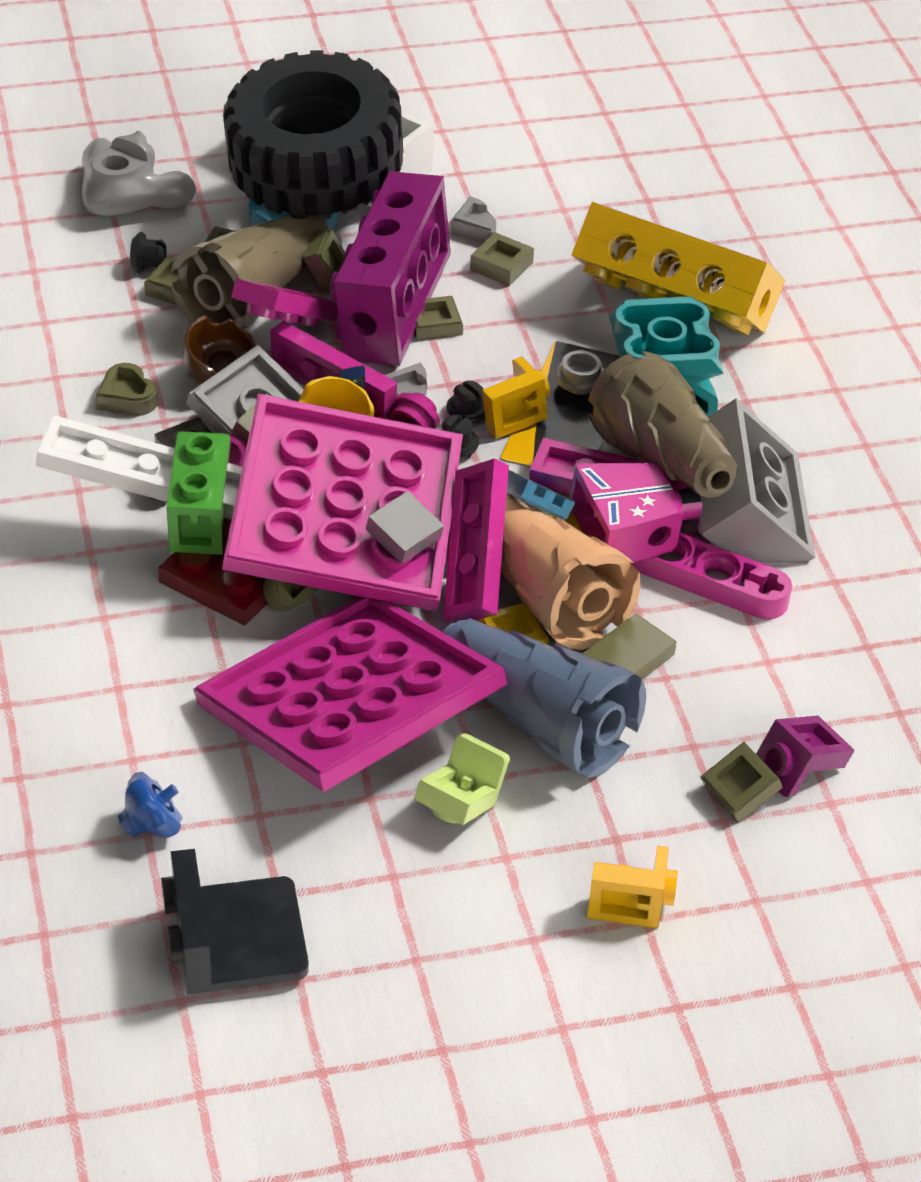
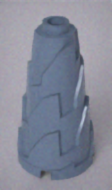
[443,618,646,778]

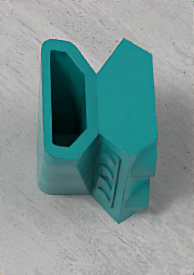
[609,297,724,416]

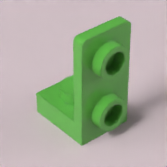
[166,432,231,554]

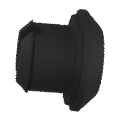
[130,232,167,274]
[446,380,485,423]
[442,415,479,458]

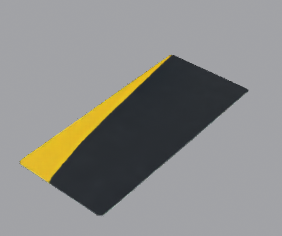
[501,341,620,467]

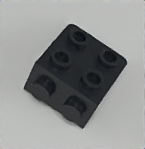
[161,848,309,995]

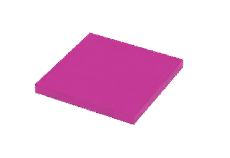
[222,394,463,611]
[193,596,507,793]

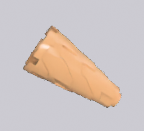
[501,493,640,650]

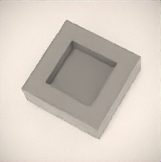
[365,491,444,564]

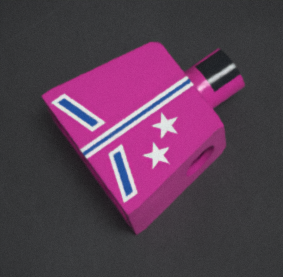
[569,463,702,563]

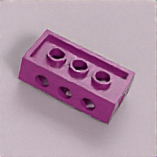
[330,171,451,366]

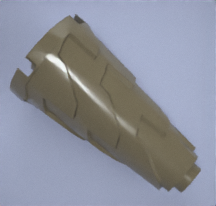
[171,213,328,329]
[588,351,738,498]

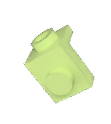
[414,733,510,825]

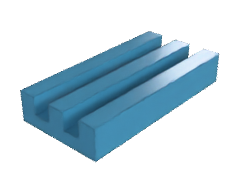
[507,470,575,520]

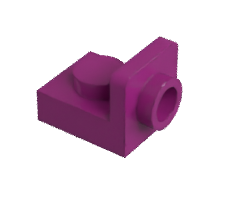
[756,715,855,797]

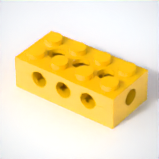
[571,202,786,336]

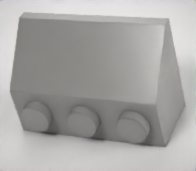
[697,398,815,563]

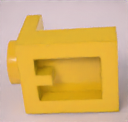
[482,356,550,439]
[587,845,678,929]

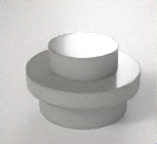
[556,350,604,395]

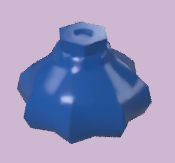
[117,771,183,838]

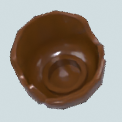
[182,315,256,385]

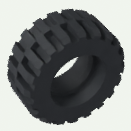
[223,50,404,219]

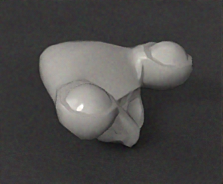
[81,130,196,216]

